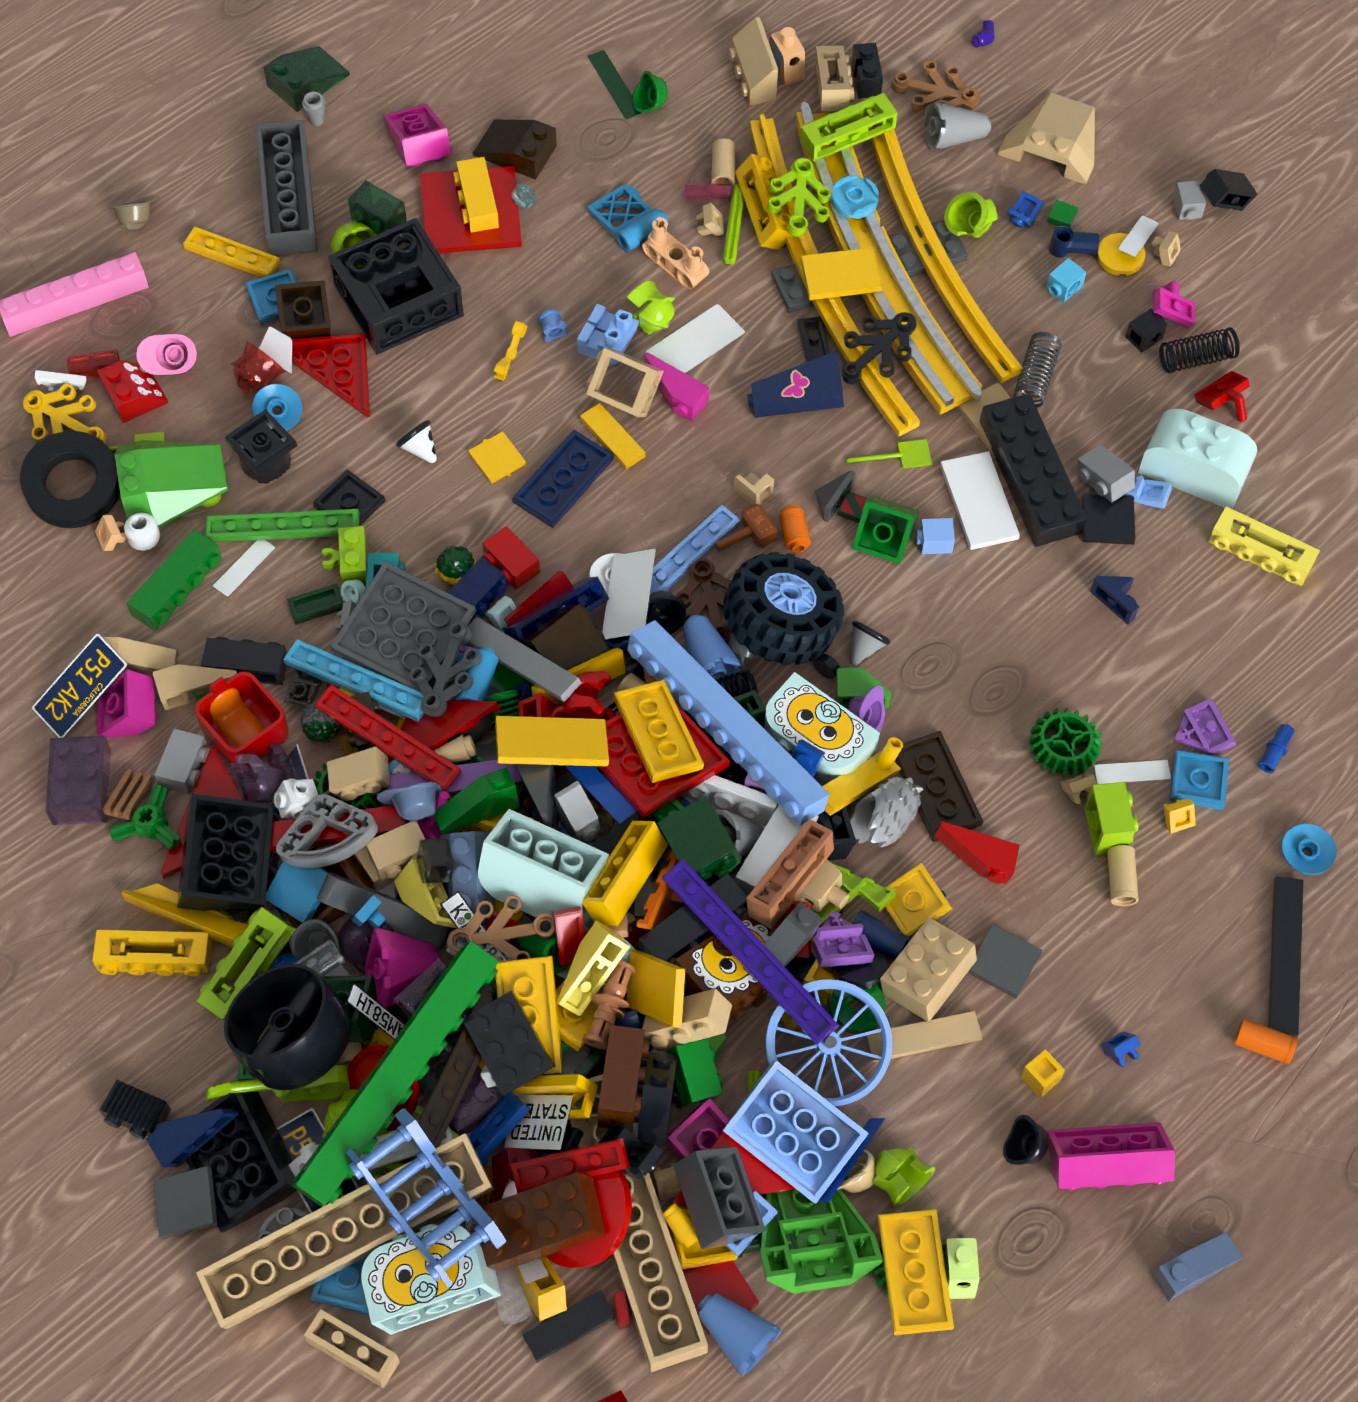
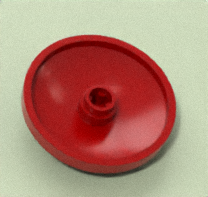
[546,1170,632,1268]

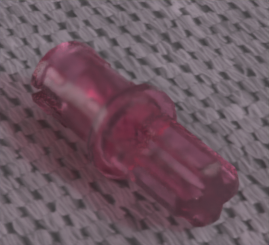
[685,182,732,201]

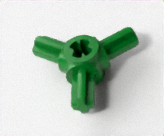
[109,784,181,849]

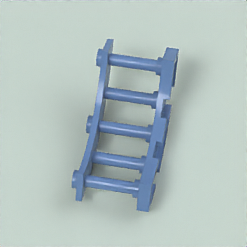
[346,1108,507,1288]

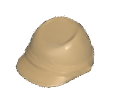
[837,1149,876,1193]

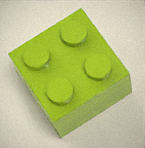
[1084,781,1138,856]

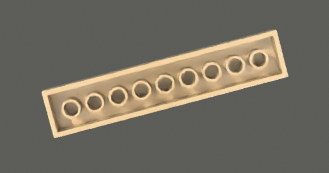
[568,1074,708,1372]
[196,1133,494,1329]

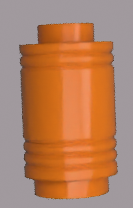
[779,505,811,553]

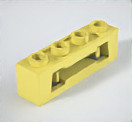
[1209,506,1320,586]

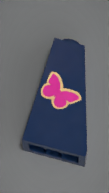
[747,352,844,418]

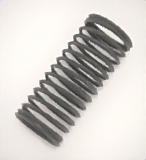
[1013,332,1062,408]

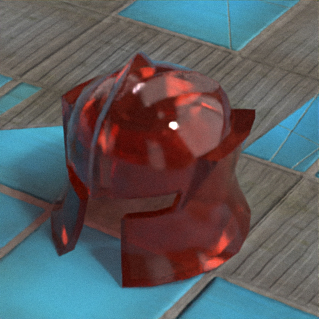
[231,341,286,392]

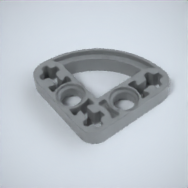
[276,794,378,868]

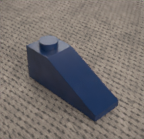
[146,1109,239,1167]

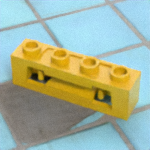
[735,154,792,250]
[92,930,213,977]

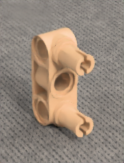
[642,217,709,290]

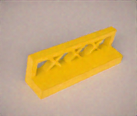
[495,1074,598,1119]

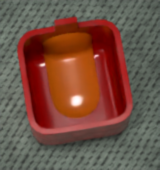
[195,672,289,770]

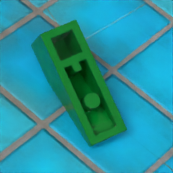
[434,767,520,835]

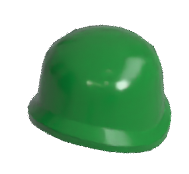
[632,71,668,113]

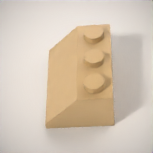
[729,17,778,106]

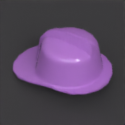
[848,685,885,733]

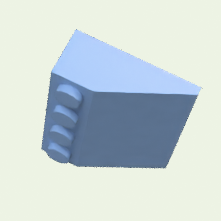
[723,1060,869,1204]

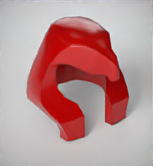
[562,671,617,722]

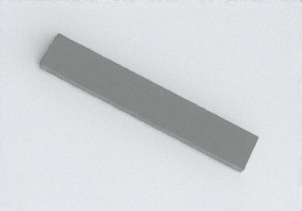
[468,617,581,702]

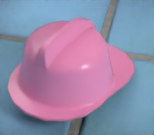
[136,334,197,375]

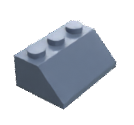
[440,831,495,915]

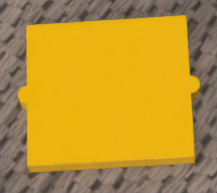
[468,431,526,484]

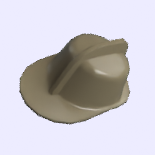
[109,195,159,230]

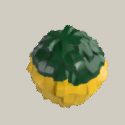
[435,546,477,587]

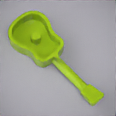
[206,1065,350,1103]

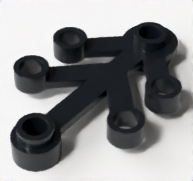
[842,312,917,384]

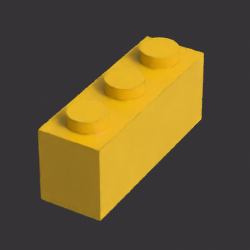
[453,157,499,232]

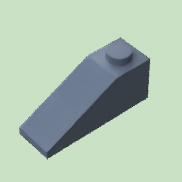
[1153,1233,1243,1301]

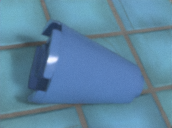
[683,614,741,685]
[697,1293,781,1377]

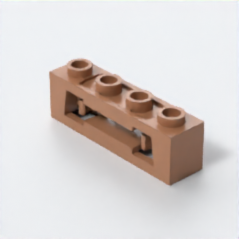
[746,819,834,929]

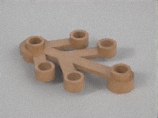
[892,60,980,111]
[447,895,555,962]

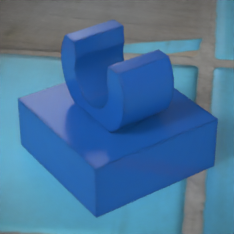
[1101,1031,1141,1067]

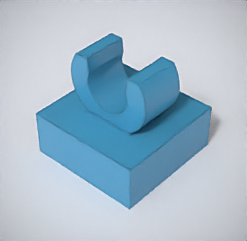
[351,895,386,928]

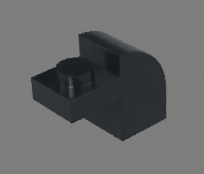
[598,1125,663,1180]

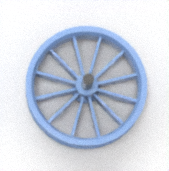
[765,980,892,1106]

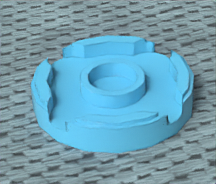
[831,175,879,218]

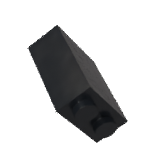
[637,1052,678,1146]

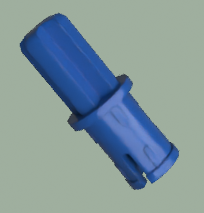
[1258,724,1295,773]

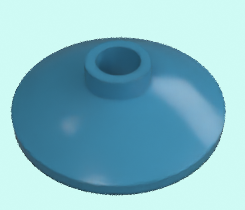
[252,384,303,431]
[1281,824,1337,875]

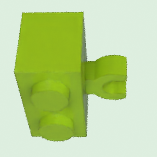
[322,526,368,586]

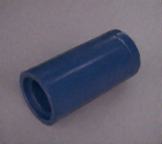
[852,910,910,960]

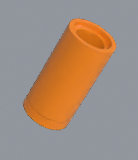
[1234,1018,1298,1065]

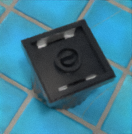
[225,409,297,484]

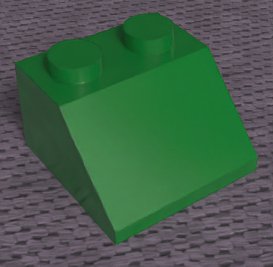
[852,495,919,564]

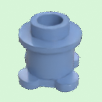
[538,309,567,342]

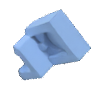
[1123,475,1172,509]

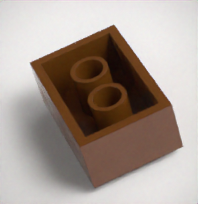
[597,1025,650,1132]

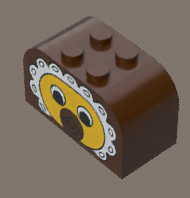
[673,913,775,1022]

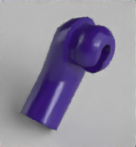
[971,20,995,48]

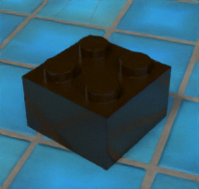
[275,280,331,339]

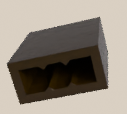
[522,604,608,670]

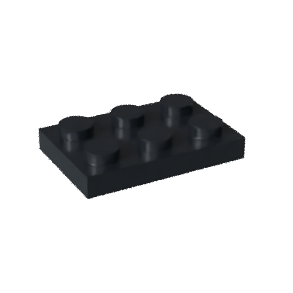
[463,990,555,1096]

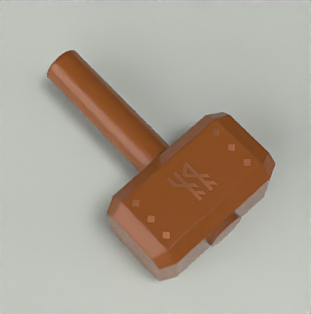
[714,504,777,552]

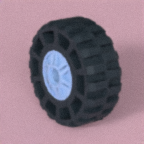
[723,552,844,665]

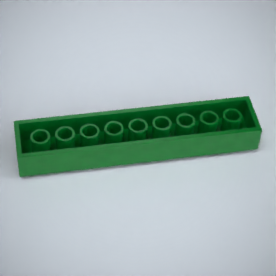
[290,941,499,1206]

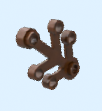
[676,558,731,643]

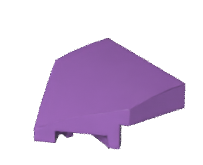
[1175,698,1236,755]
[812,910,874,968]

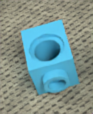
[1046,258,1086,303]

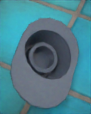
[377,782,442,821]

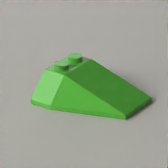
[115,440,228,528]
[760,1189,883,1294]

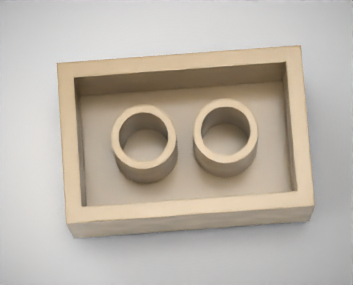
[880,917,977,1022]

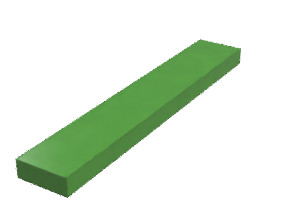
[205,509,360,542]

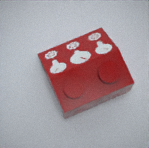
[97,360,168,423]

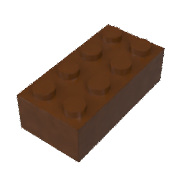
[476,1172,606,1272]

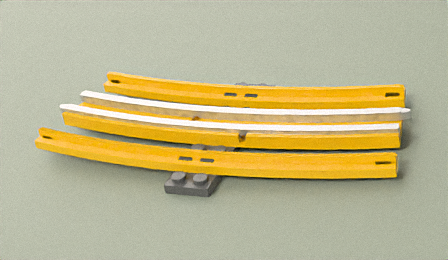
[750,102,1023,437]

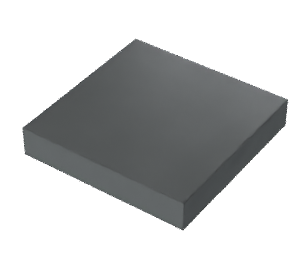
[967,924,1042,998]
[154,1166,218,1239]

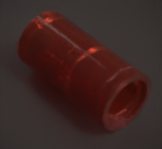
[67,349,120,379]

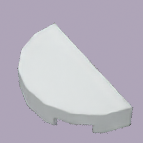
[35,370,86,395]

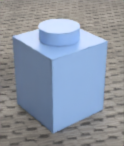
[916,518,955,554]

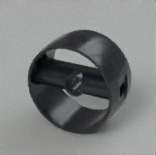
[224,964,351,1090]

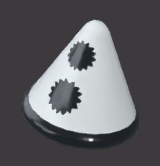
[396,420,437,463]

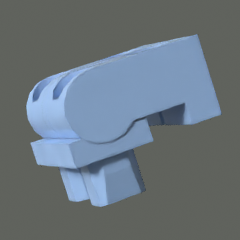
[577,304,639,365]

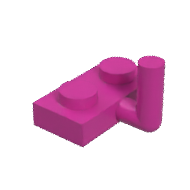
[1153,281,1195,327]

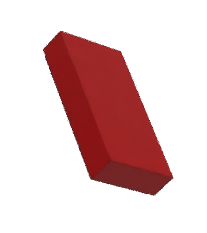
[553,907,585,967]

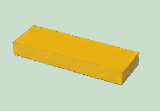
[580,403,646,470]

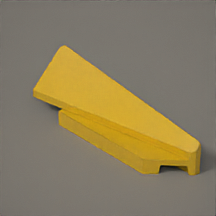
[121,883,249,949]

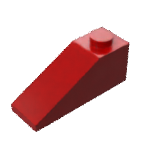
[934,821,1020,884]

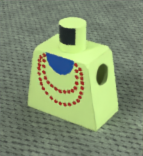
[942,1238,979,1299]

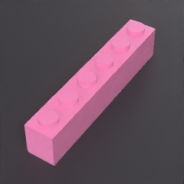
[0,252,149,337]

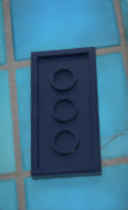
[512,430,614,528]

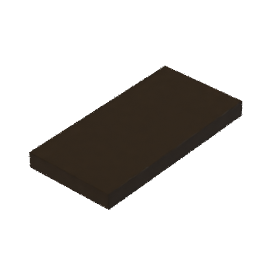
[895,731,983,842]

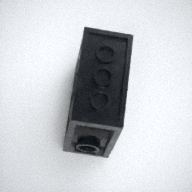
[328,218,464,355]

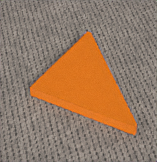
[636,848,679,930]

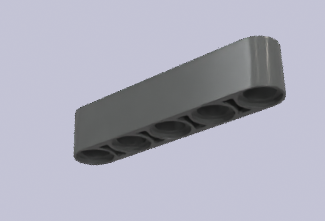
[316,872,451,949]

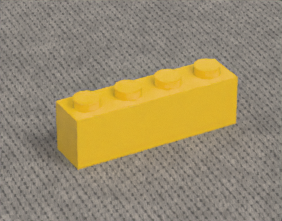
[582,821,668,926]

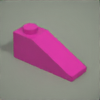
[645,352,709,421]

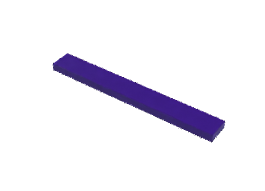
[662,858,839,1046]

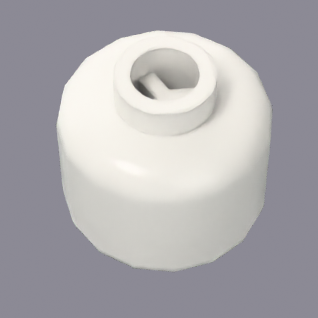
[124,513,160,551]

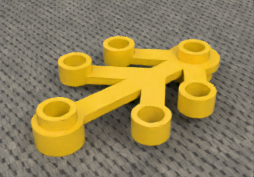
[23,384,107,444]

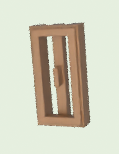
[103,769,153,820]

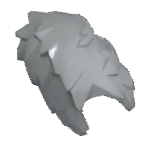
[850,777,923,847]

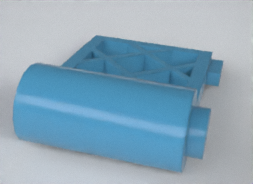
[587,184,668,253]
[430,647,499,701]

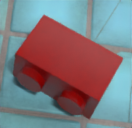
[482,526,540,590]

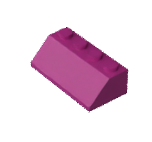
[1047,1123,1175,1190]

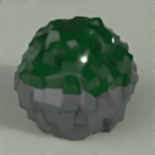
[299,704,342,743]

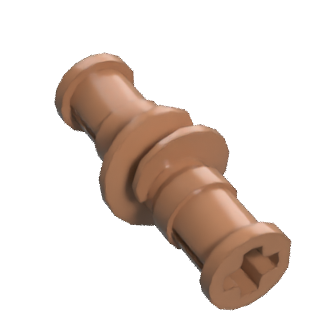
[582,961,636,1049]

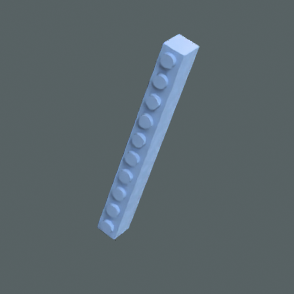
[627,620,829,825]

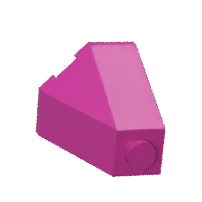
[364,928,442,1008]

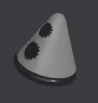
[850,620,891,665]

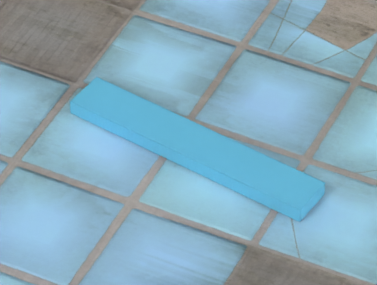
[283,639,424,722]

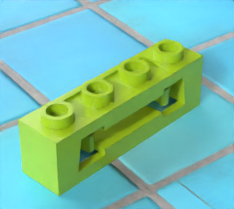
[800,93,898,162]
[197,907,296,1020]

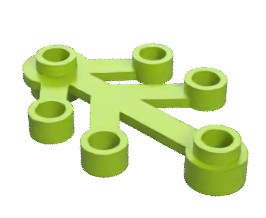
[767,158,831,237]

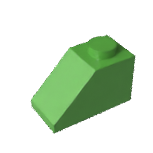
[835,666,891,708]

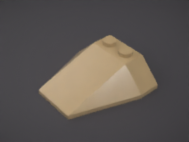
[998,93,1095,185]

